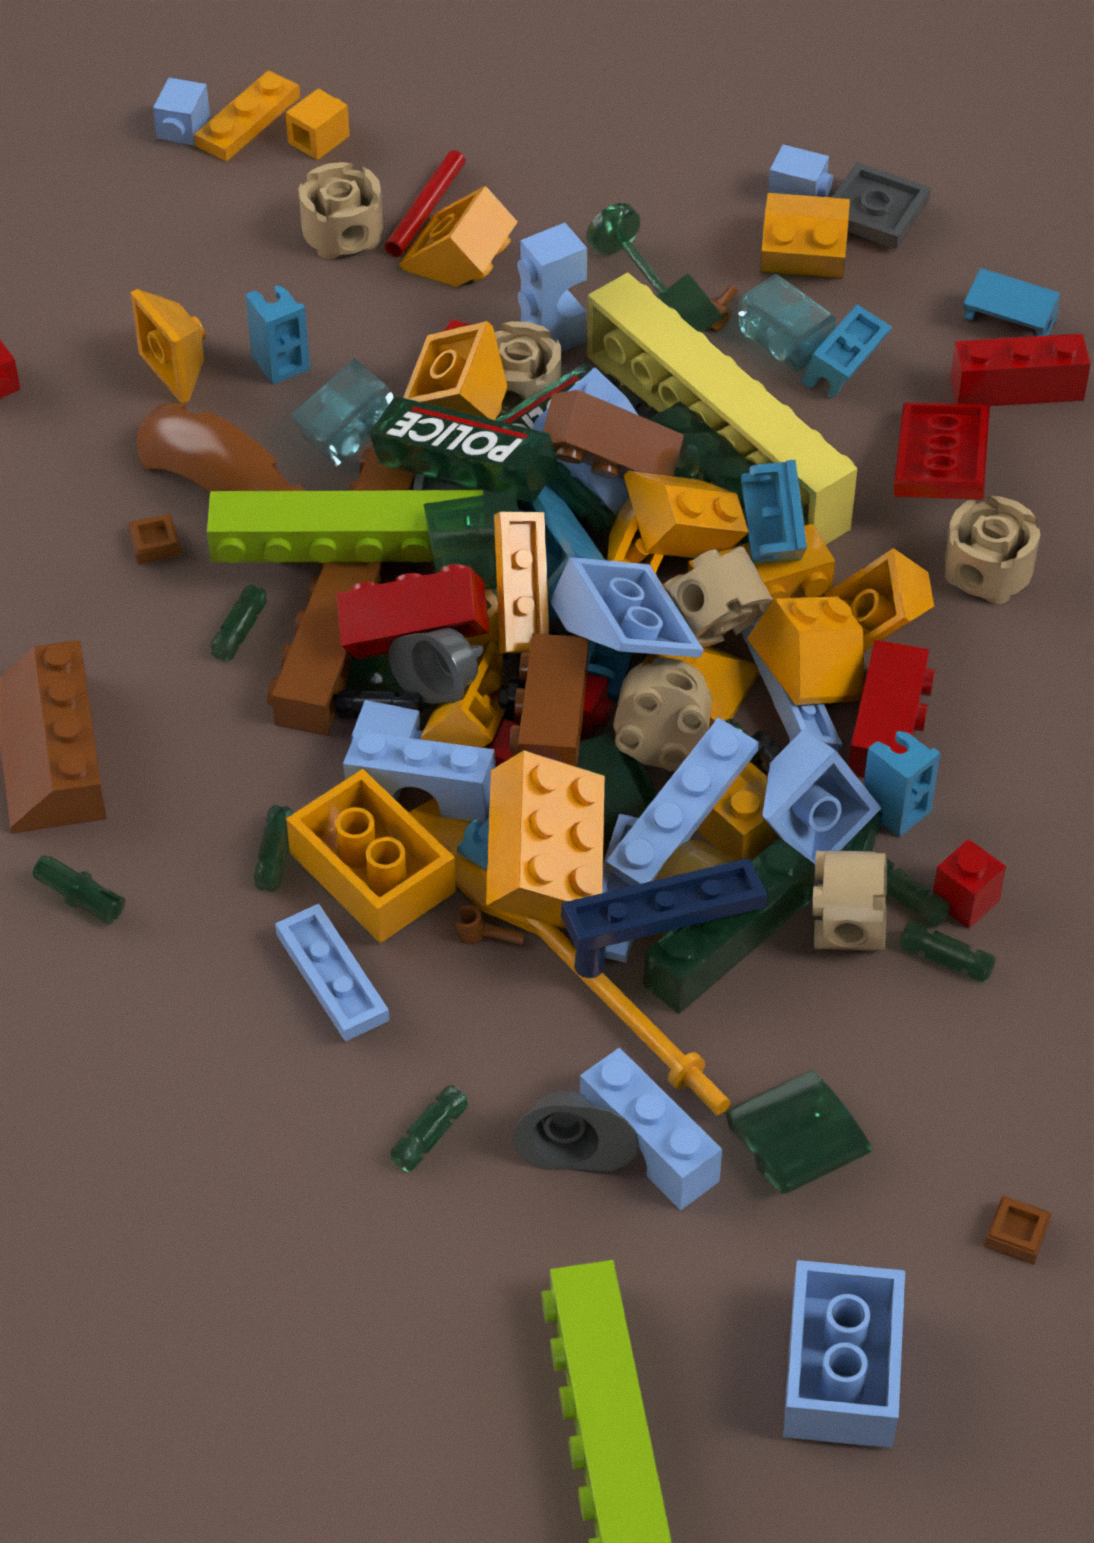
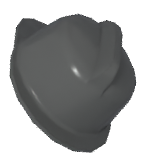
[389,628,484,704]
[513,1090,639,1172]

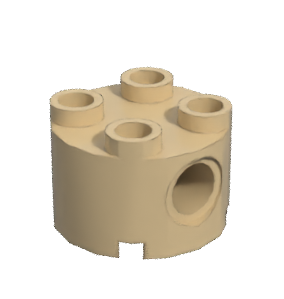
[298,162,383,260]
[495,321,561,422]
[944,496,1040,604]
[663,547,773,648]
[613,657,713,771]
[813,850,887,950]

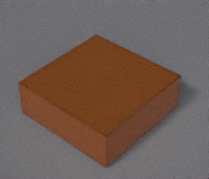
[127,513,181,565]
[984,1195,1052,1264]

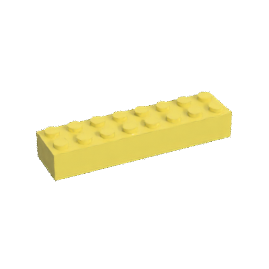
[587,272,858,545]

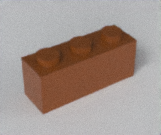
[540,390,684,480]
[510,633,589,767]

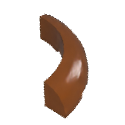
[136,403,306,492]

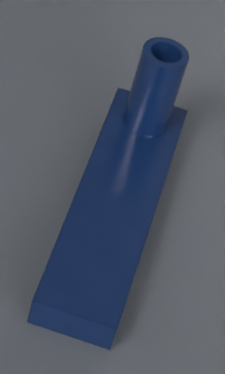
[561,858,768,978]

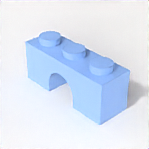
[517,223,587,352]
[343,730,496,823]
[580,1048,722,1211]

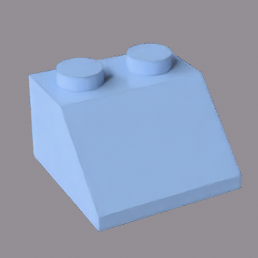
[762,729,881,877]

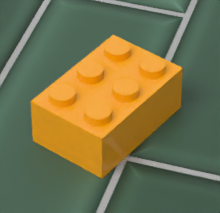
[486,751,605,929]
[286,769,456,943]

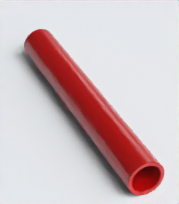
[384,150,466,257]

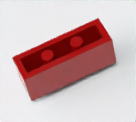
[950,333,1091,406]
[337,564,489,659]
[849,640,936,778]

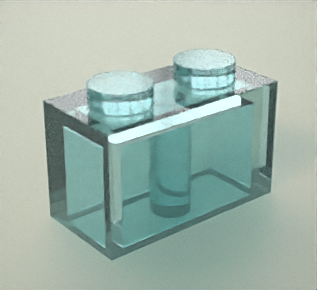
[738,274,836,372]
[291,358,399,466]

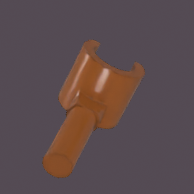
[702,286,737,331]
[455,905,525,946]

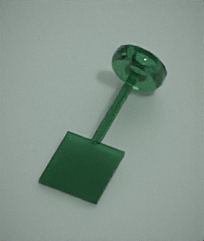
[586,202,723,332]

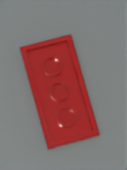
[893,402,990,500]

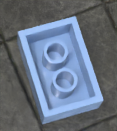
[783,1260,905,1448]

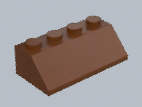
[0,640,107,834]

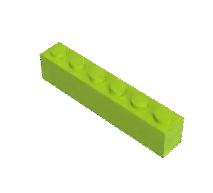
[207,490,484,563]
[541,1260,672,1543]

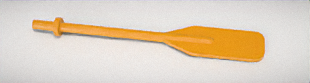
[409,798,731,1115]

